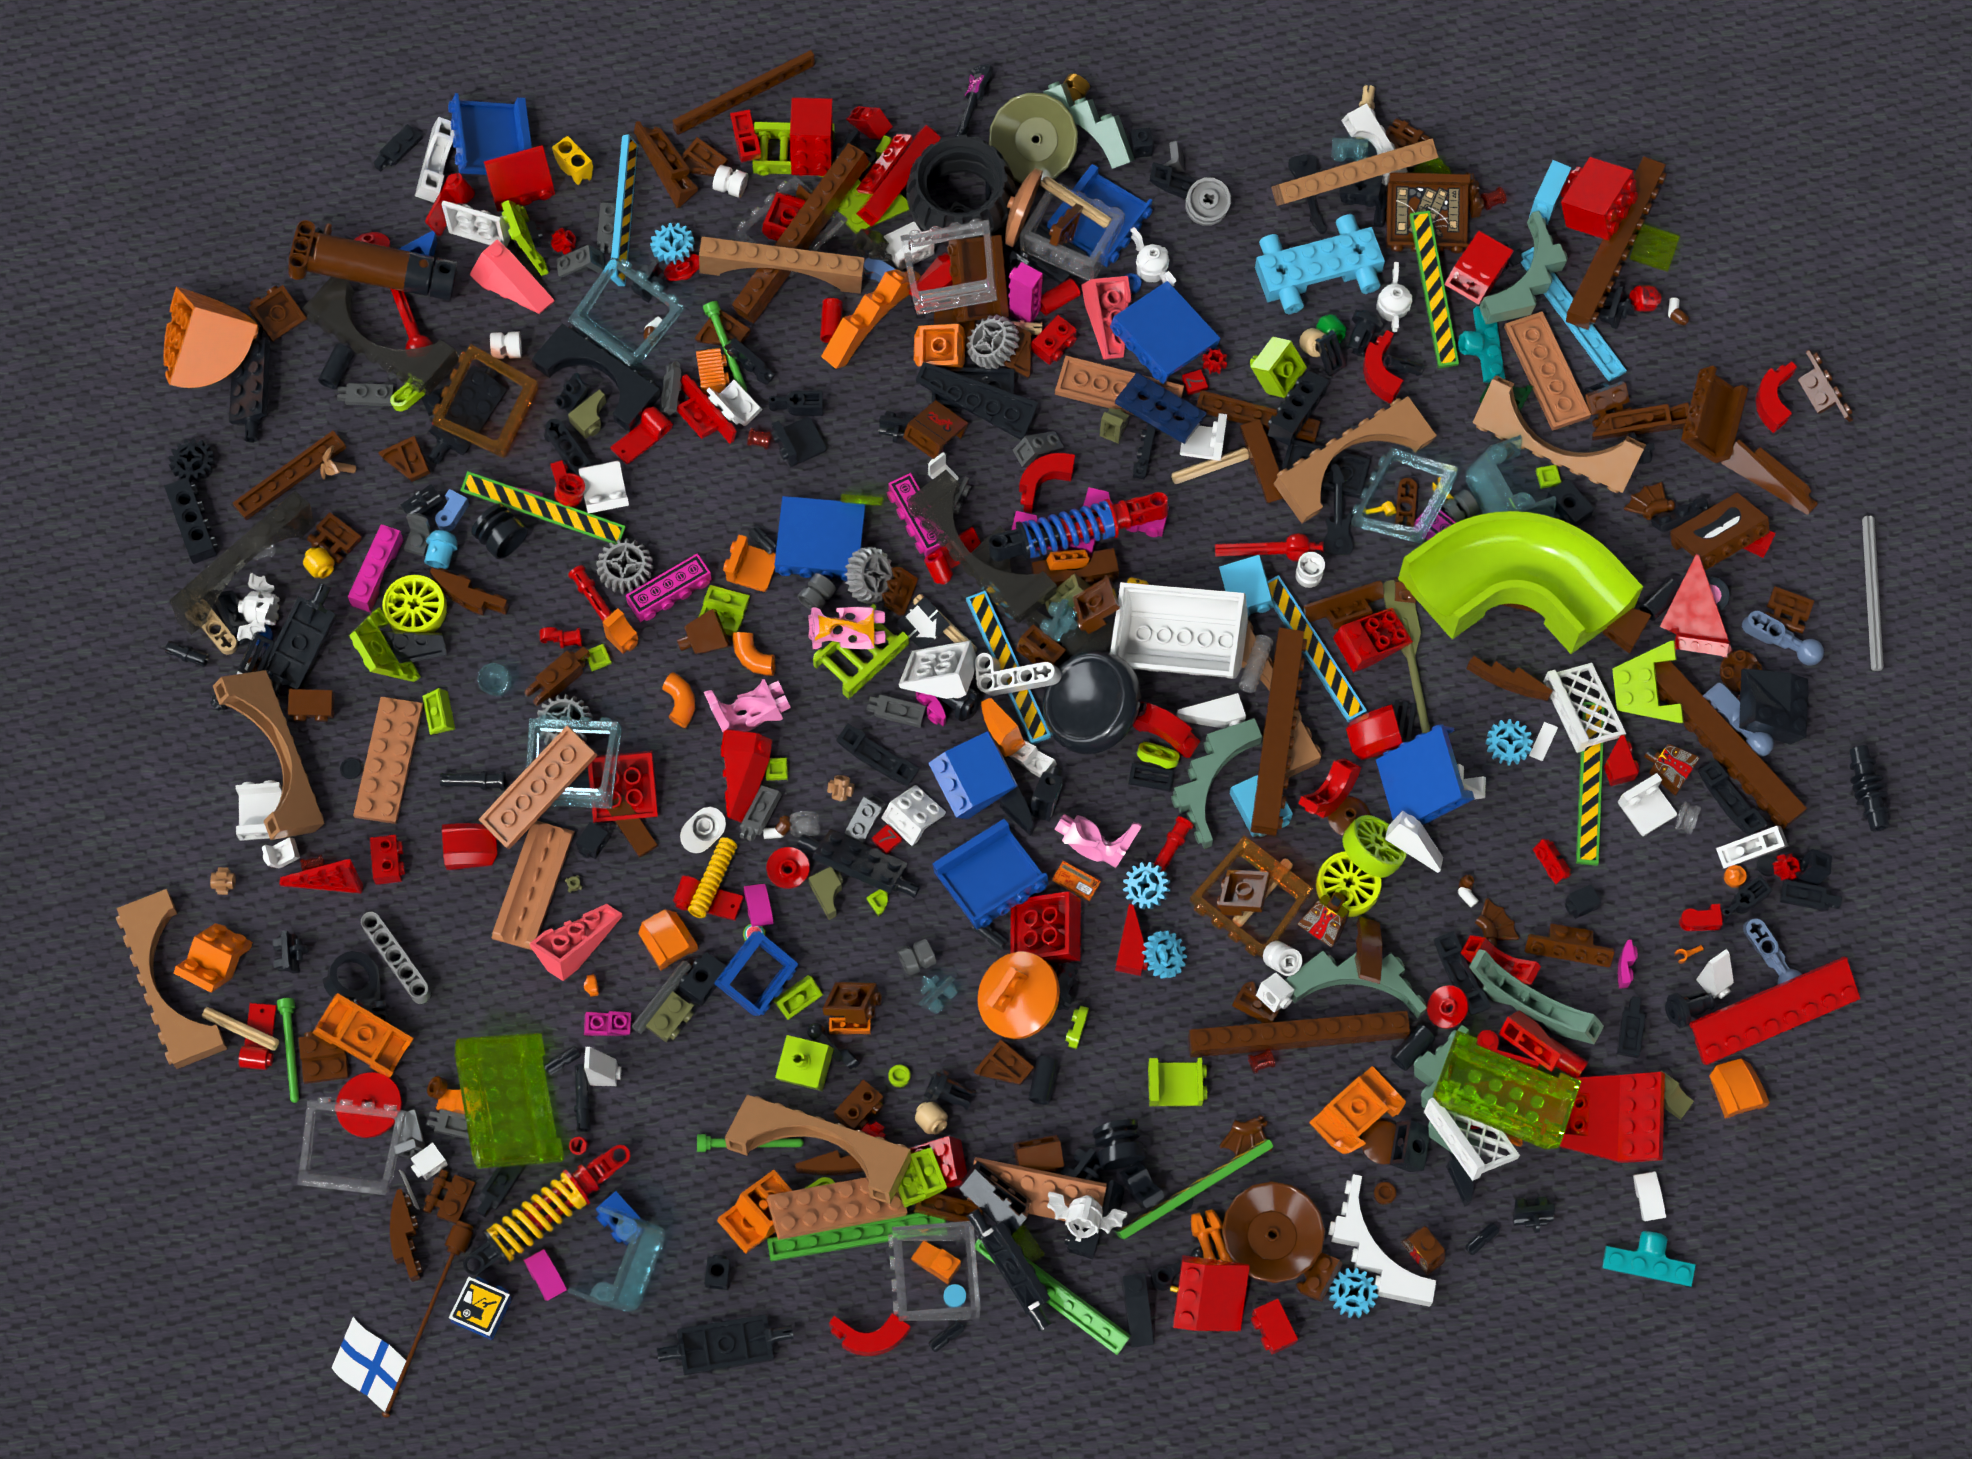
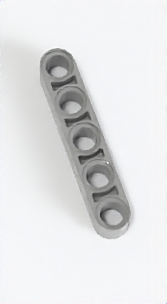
[361,912,431,1004]

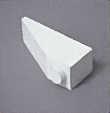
[1176,693,1246,728]
[1385,811,1443,873]
[1716,826,1788,868]
[1696,949,1734,999]
[584,1047,622,1086]

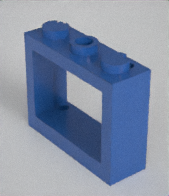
[714,931,798,1016]

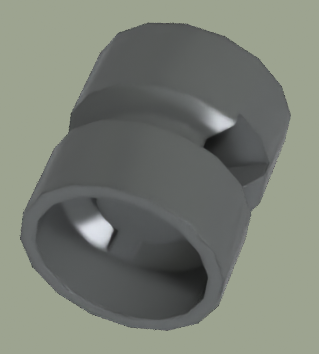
[1439,490,1479,523]
[797,573,836,610]
[897,938,937,976]

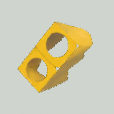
[552,136,593,185]

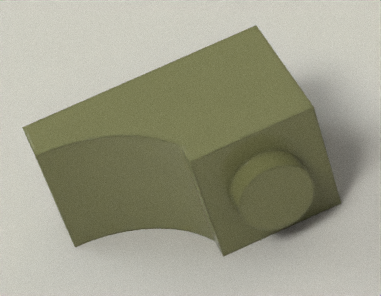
[568,389,606,439]
[1100,408,1129,444]
[1044,573,1091,616]
[808,867,843,920]
[1660,1070,1694,1120]

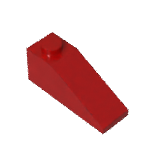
[1115,904,1148,976]
[1499,1010,1563,1072]

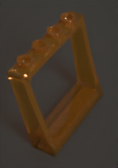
[433,344,538,458]
[1189,835,1313,958]

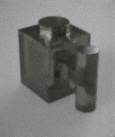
[852,228,892,262]

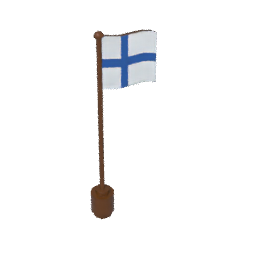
[332,1221,474,1418]

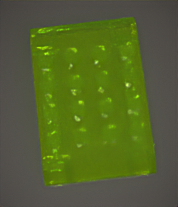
[1432,1030,1581,1149]
[455,1033,564,1169]

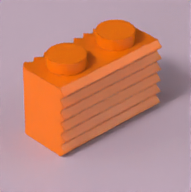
[696,348,730,394]

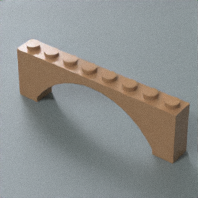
[1271,138,1438,206]
[699,237,864,294]
[1473,375,1646,493]
[1274,397,1436,524]
[1241,620,1322,777]
[213,670,324,840]
[116,889,227,1069]
[725,1095,911,1204]

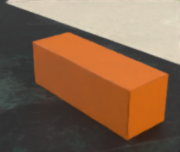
[1046,550,1090,571]
[829,1018,871,1034]

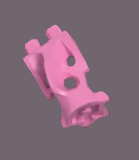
[704,679,791,732]
[1055,814,1142,868]

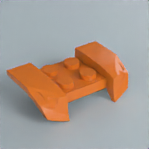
[1309,1066,1406,1154]

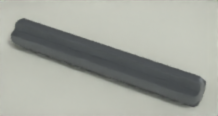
[632,960,692,1034]

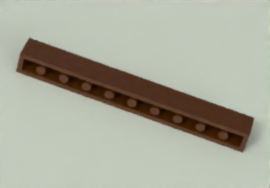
[732,143,870,324]
[1566,156,1667,330]
[1250,627,1307,836]
[1655,661,1807,830]
[1188,1011,1410,1058]

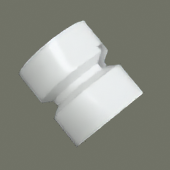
[713,165,748,198]
[490,331,522,359]
[1295,552,1325,588]
[1263,941,1302,976]

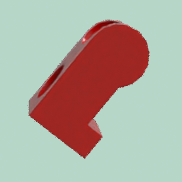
[1679,904,1723,931]

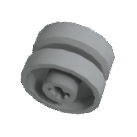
[1185,178,1231,226]

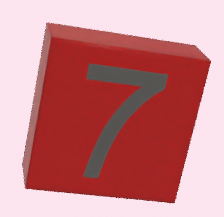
[1182,369,1208,396]
[872,824,902,854]

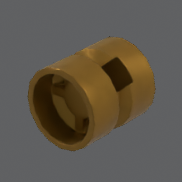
[1063,74,1090,105]

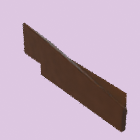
[634,121,698,208]
[1592,402,1689,440]
[1721,440,1818,515]

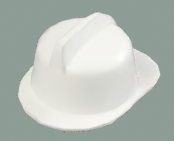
[680,807,726,853]

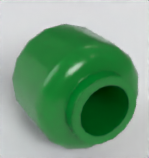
[1316,315,1346,345]

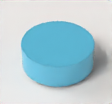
[944,1284,966,1308]

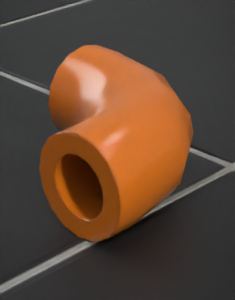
[733,632,775,676]
[663,672,695,728]

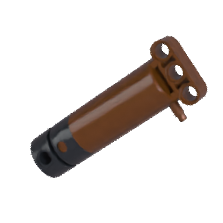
[288,220,458,301]

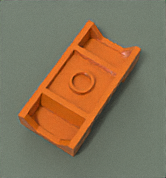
[312,993,414,1078]

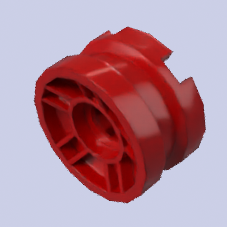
[554,473,585,506]

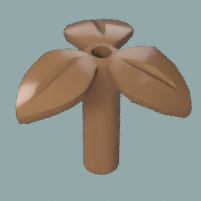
[320,445,356,480]

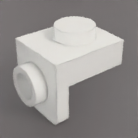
[262,837,300,868]

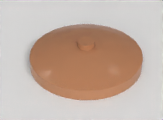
[1005,168,1043,247]

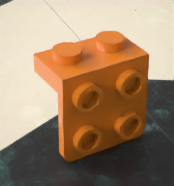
[723,535,776,592]

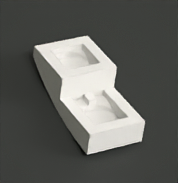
[1009,740,1057,777]
[1633,1171,1666,1221]

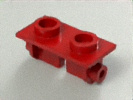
[1533,839,1572,885]

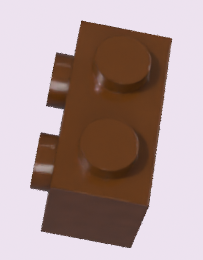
[288,689,335,722]
[834,1079,884,1131]
[1013,1135,1064,1172]

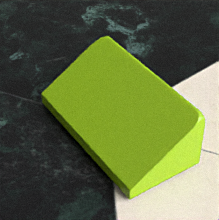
[422,688,455,735]
[773,975,823,1020]

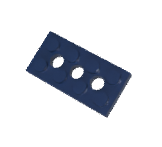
[1115,373,1206,444]

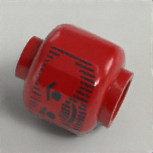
[1629,285,1661,312]

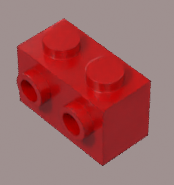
[1031,315,1077,365]
[370,835,405,885]
[1251,1299,1298,1355]

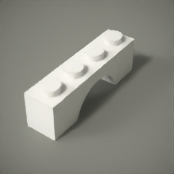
[1341,103,1408,187]
[415,117,454,203]

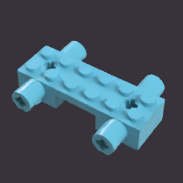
[1255,214,1385,315]

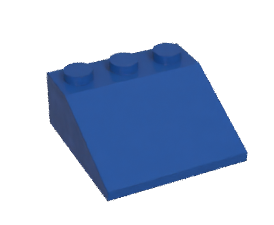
[929,731,1018,819]

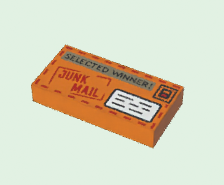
[1052,861,1101,901]

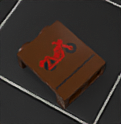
[903,400,968,459]

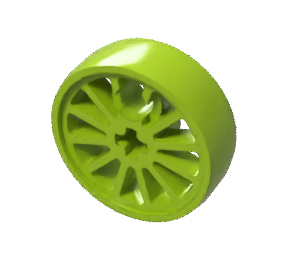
[1342,815,1407,878]

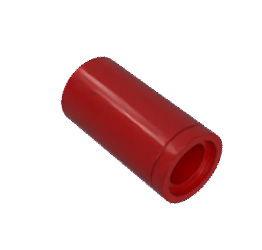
[1040,278,1080,316]
[820,298,843,343]
[1551,1037,1588,1078]

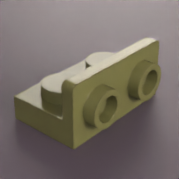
[646,991,694,1043]

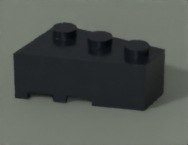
[959,1161,1031,1236]

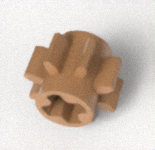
[827,775,855,801]
[210,867,236,895]

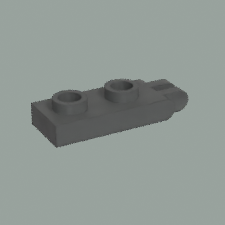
[597,203,616,254]
[660,361,681,417]
[337,383,394,406]
[866,695,926,728]
[740,785,782,841]
[426,1109,489,1143]

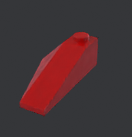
[909,251,953,305]
[721,730,772,823]

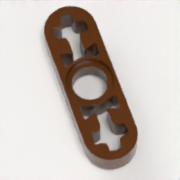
[1395,478,1417,536]

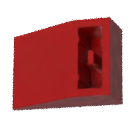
[1444,231,1514,305]
[1333,607,1413,673]
[909,1136,967,1188]

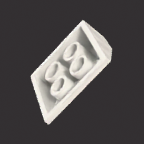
[442,201,511,248]
[899,641,977,699]

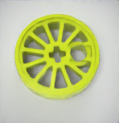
[382,575,447,633]
[1316,851,1382,917]

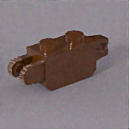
[525,646,590,706]

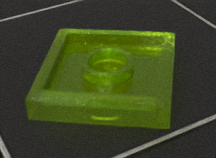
[1629,224,1680,272]
[841,491,885,506]

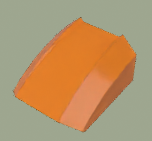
[914,324,966,368]
[981,698,1025,757]
[638,909,698,971]
[1709,1059,1770,1119]

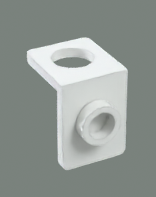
[928,452,958,490]

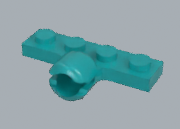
[1458,306,1505,383]
[1602,1231,1696,1287]

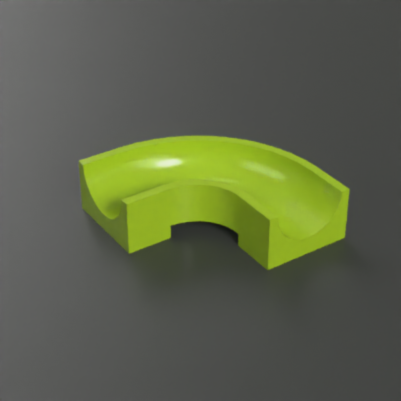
[1398,511,1643,654]

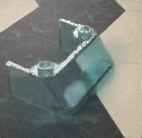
[1465,435,1556,518]
[567,1206,665,1312]

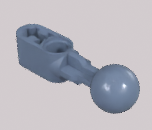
[1742,611,1824,666]
[1703,683,1774,757]
[1743,919,1802,985]

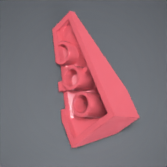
[470,240,554,314]
[1081,276,1131,360]
[529,904,622,981]

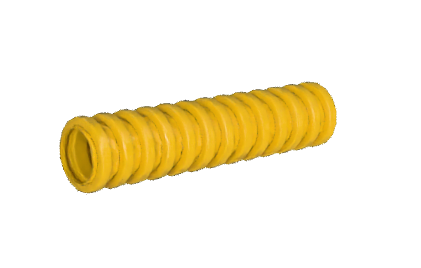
[688,838,737,918]

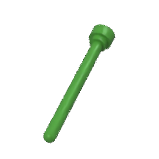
[703,301,747,392]
[277,998,299,1103]
[697,1134,804,1152]

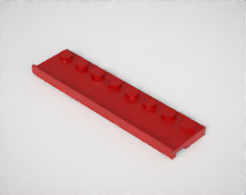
[1689,956,1860,1065]

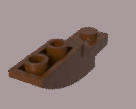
[430,567,509,615]
[390,1189,423,1282]

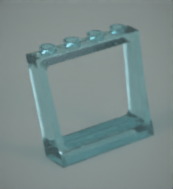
[568,257,685,367]
[1351,447,1458,544]
[526,715,622,809]

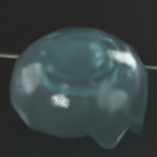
[477,663,512,697]

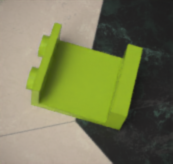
[1148,1058,1207,1106]

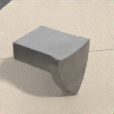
[1164,141,1185,173]

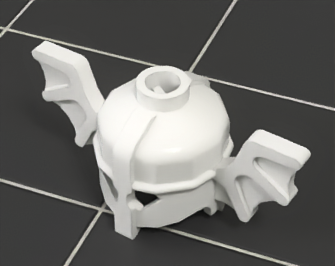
[1130,227,1177,286]
[1376,262,1412,332]
[237,573,280,641]
[1047,1192,1127,1242]

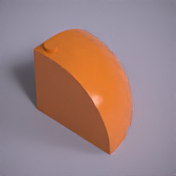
[164,287,258,388]

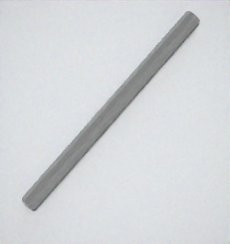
[1862,516,1884,671]

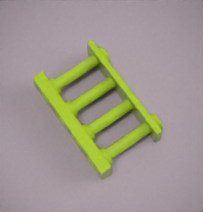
[753,122,835,177]
[813,604,909,699]

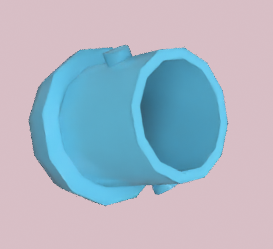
[424,530,458,569]

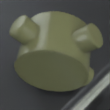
[565,875,583,893]

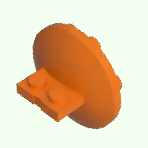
[978,952,1060,1039]

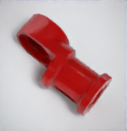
[539,627,582,649]

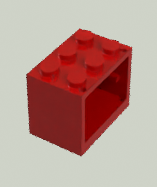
[790,98,833,176]
[1561,157,1638,241]

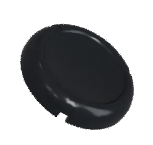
[1043,650,1140,754]

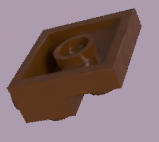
[248,285,307,342]
[1072,577,1120,634]
[1217,870,1270,916]
[822,982,882,1024]
[299,1032,349,1084]

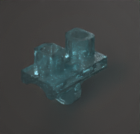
[1331,134,1368,162]
[1040,599,1078,642]
[918,975,959,1014]

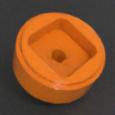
[1724,865,1747,888]
[584,974,599,997]

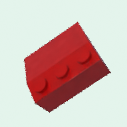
[484,145,555,211]
[588,751,658,823]
[1010,891,1081,963]
[1173,1255,1250,1331]

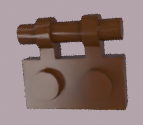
[1386,118,1431,149]
[1585,381,1632,428]
[307,512,362,564]
[1764,586,1814,634]
[423,1169,476,1224]

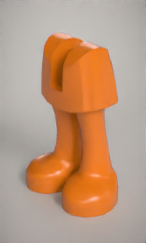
[1191,1209,1233,1262]

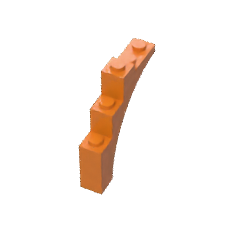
[821,269,921,369]

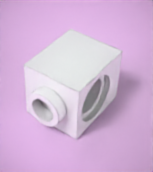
[1256,973,1294,1013]
[411,1143,448,1180]

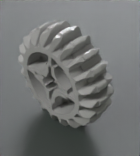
[966,314,1020,370]
[596,538,653,594]
[844,547,894,604]
[535,694,593,745]

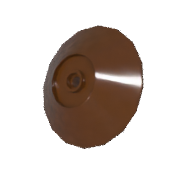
[1222,1181,1325,1283]

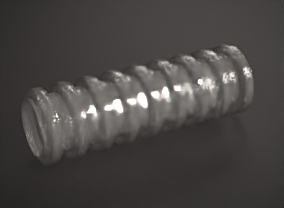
[1238,635,1274,693]

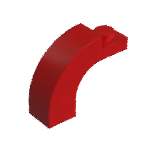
[730,110,761,163]
[1363,330,1403,404]
[1756,361,1797,433]
[1019,453,1075,513]
[1133,702,1200,758]
[1298,758,1361,818]
[1461,935,1541,985]
[829,1313,911,1356]

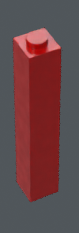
[856,125,941,227]

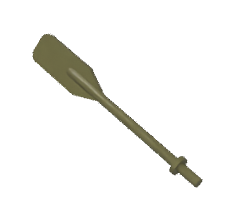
[1383,580,1430,733]

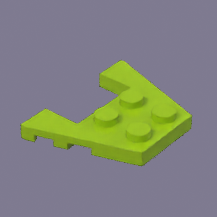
[835,161,910,234]
[501,200,549,276]
[349,607,421,682]
[1612,641,1684,723]

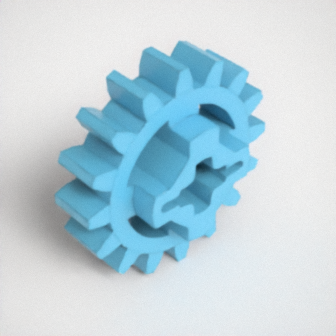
[650,223,695,265]
[1485,719,1533,766]
[1123,862,1170,909]
[1142,931,1187,979]
[1329,1268,1378,1318]

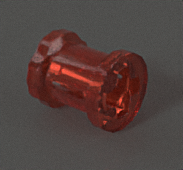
[1481,187,1507,210]
[747,428,771,450]
[300,854,325,871]
[1248,1048,1275,1074]

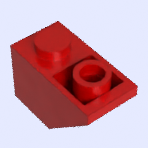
[846,106,893,140]
[1604,735,1639,786]

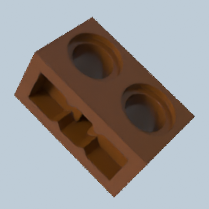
[1016,624,1066,675]

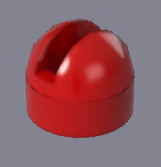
[569,1136,588,1155]

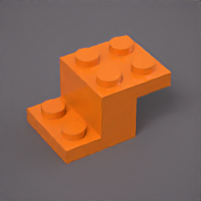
[174,923,253,993]
[717,1170,792,1254]

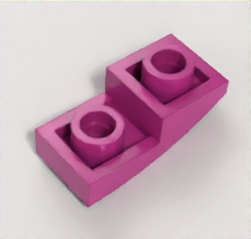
[916,692,946,727]
[744,884,773,927]
[1618,940,1638,989]
[584,1011,631,1036]
[524,1249,567,1301]

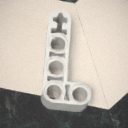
[975,653,1061,696]

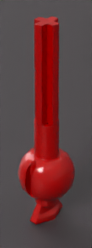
[391,289,437,374]
[1215,533,1324,562]

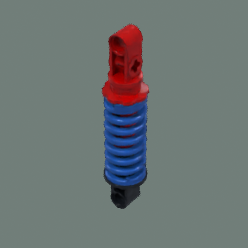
[989,492,1168,561]

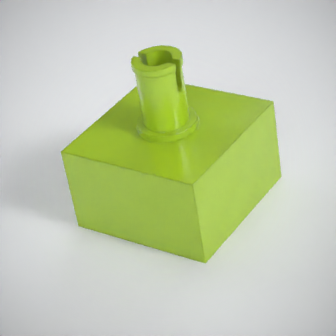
[1250,337,1307,398]
[775,1035,834,1091]

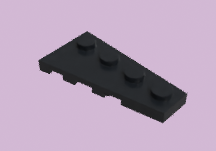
[359,631,447,672]

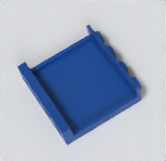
[448,93,532,175]
[1047,164,1153,267]
[1110,281,1221,385]
[774,496,866,581]
[1376,724,1475,825]
[932,819,1049,930]

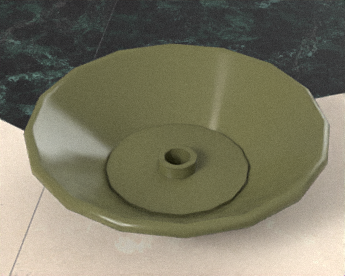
[989,92,1078,185]

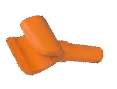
[1674,945,1703,964]

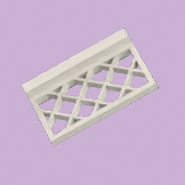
[1543,663,1626,753]
[1424,1087,1520,1181]

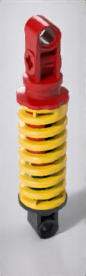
[463,1145,630,1275]

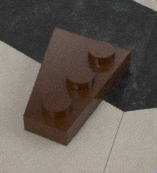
[1049,203,1084,247]

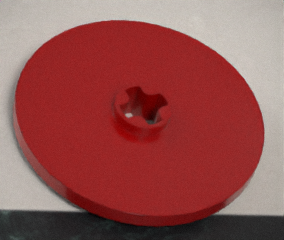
[336,1072,402,1138]

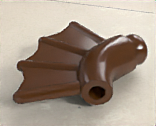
[1623,482,1675,520]
[1475,898,1519,947]
[1219,1115,1272,1156]

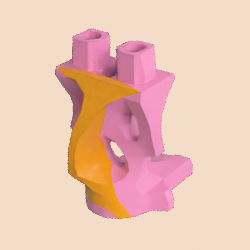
[808,607,885,649]

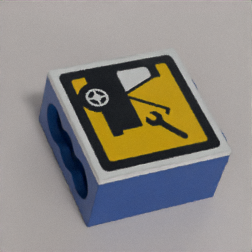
[449,1277,512,1340]

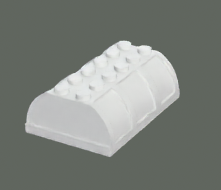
[1110,582,1248,679]

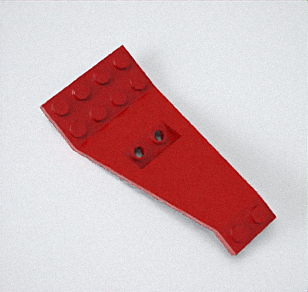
[1463,1072,1665,1163]

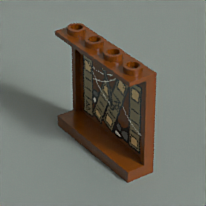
[1386,172,1470,253]

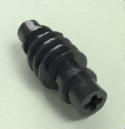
[1849,745,1890,832]

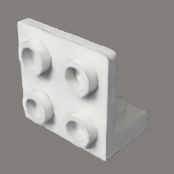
[880,222,934,271]
[706,380,763,426]
[1180,413,1227,461]
[579,461,629,513]
[1618,773,1677,836]
[881,785,946,846]

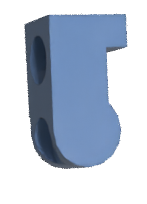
[864,256,894,283]
[435,489,469,532]

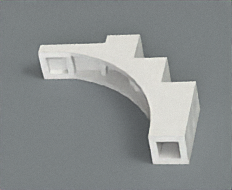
[1328,1174,1436,1307]

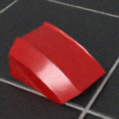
[762,192,807,241]
[1346,705,1403,760]
[442,823,497,870]

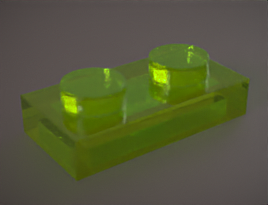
[1012,1223,1044,1263]

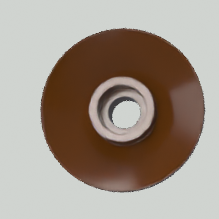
[1328,797,1370,836]

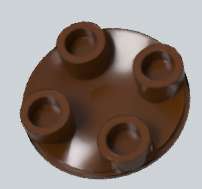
[1720,650,1762,692]
[1361,1121,1396,1164]

